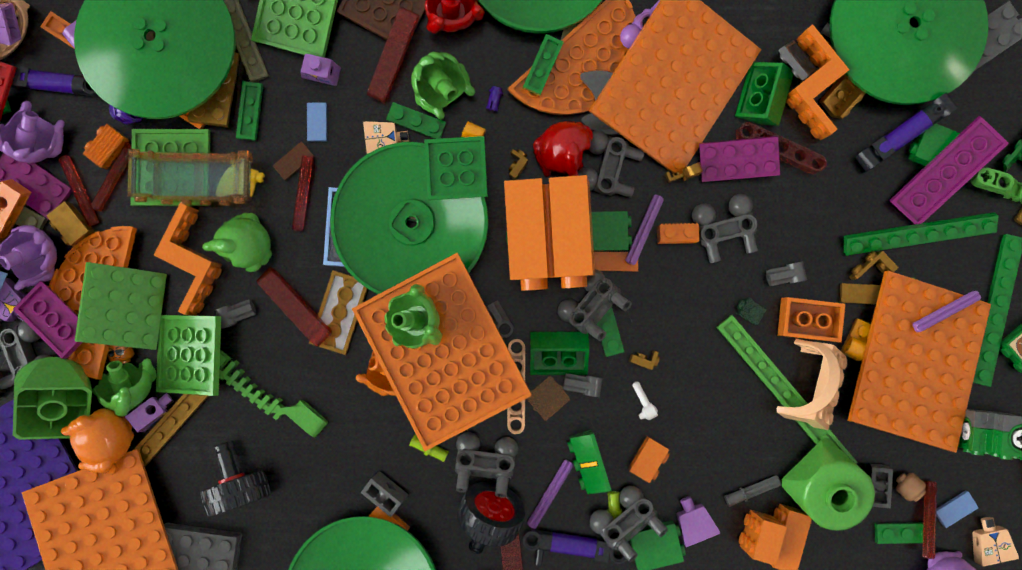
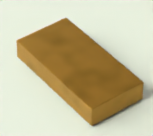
[839,283,880,304]

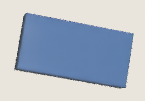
[307,103,327,142]
[933,490,978,528]

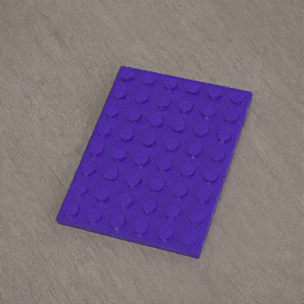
[0,399,78,570]

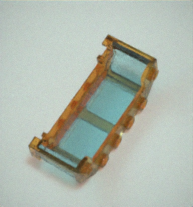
[127,149,253,206]

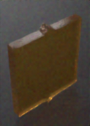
[527,375,571,421]

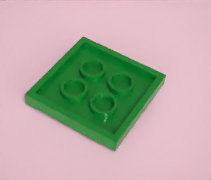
[424,136,488,200]

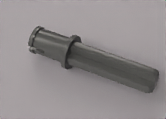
[724,475,781,507]

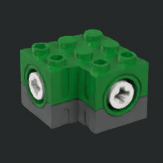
[958,409,1022,461]

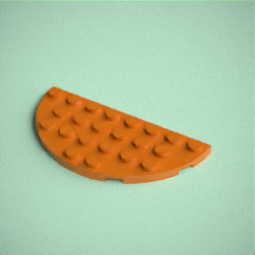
[507,0,635,115]
[49,226,137,380]

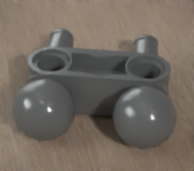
[578,130,644,198]
[692,193,758,263]
[558,269,632,341]
[0,320,52,389]
[455,432,519,498]
[590,485,668,563]

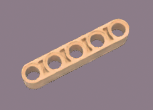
[507,339,525,434]

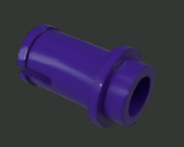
[486,86,504,112]

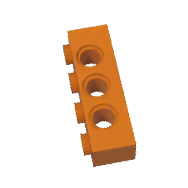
[0,179,32,244]

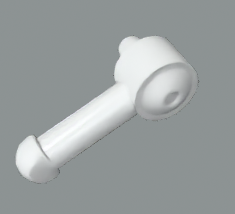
[632,381,658,420]

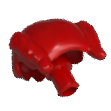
[425,0,485,33]
[533,121,593,177]

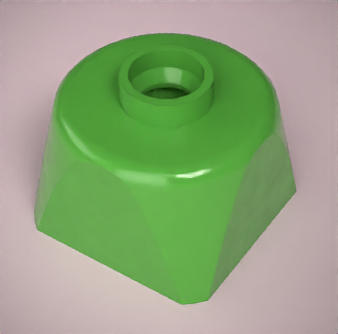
[13,357,92,440]
[782,439,875,531]

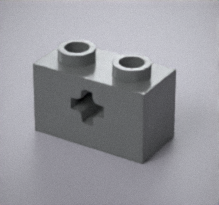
[870,464,893,508]
[361,471,409,517]

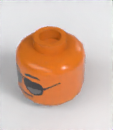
[107,345,134,364]

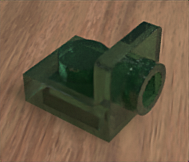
[736,297,767,326]

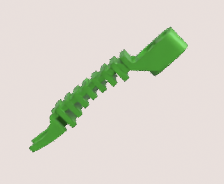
[970,168,1022,204]
[219,350,328,438]

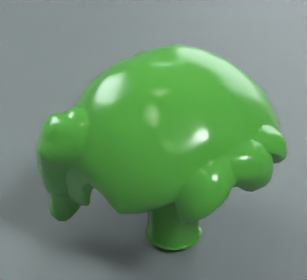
[411,52,475,119]
[202,213,272,272]
[384,284,443,349]
[92,358,157,417]

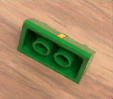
[735,62,794,126]
[530,332,589,375]
[567,430,612,494]

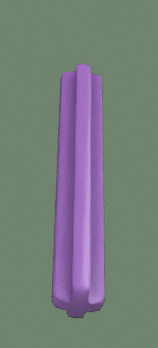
[625,195,664,265]
[912,291,981,332]
[527,460,574,529]

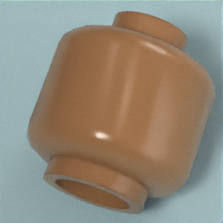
[896,473,926,502]

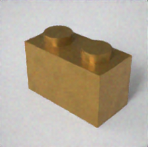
[46,201,95,246]

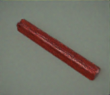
[91,142,132,211]
[59,155,99,226]
[292,155,313,231]
[923,481,937,559]

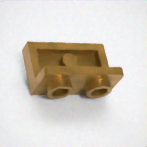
[819,74,866,119]

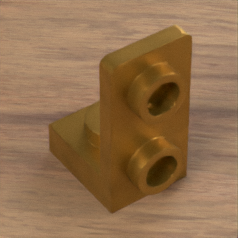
[849,251,899,280]

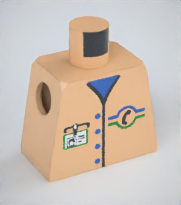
[363,121,409,154]
[973,517,1019,566]

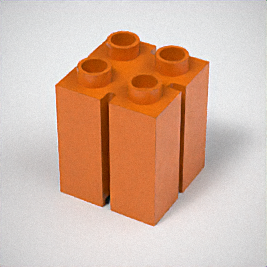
[504,175,595,291]

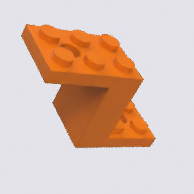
[786,24,849,141]
[154,203,222,315]

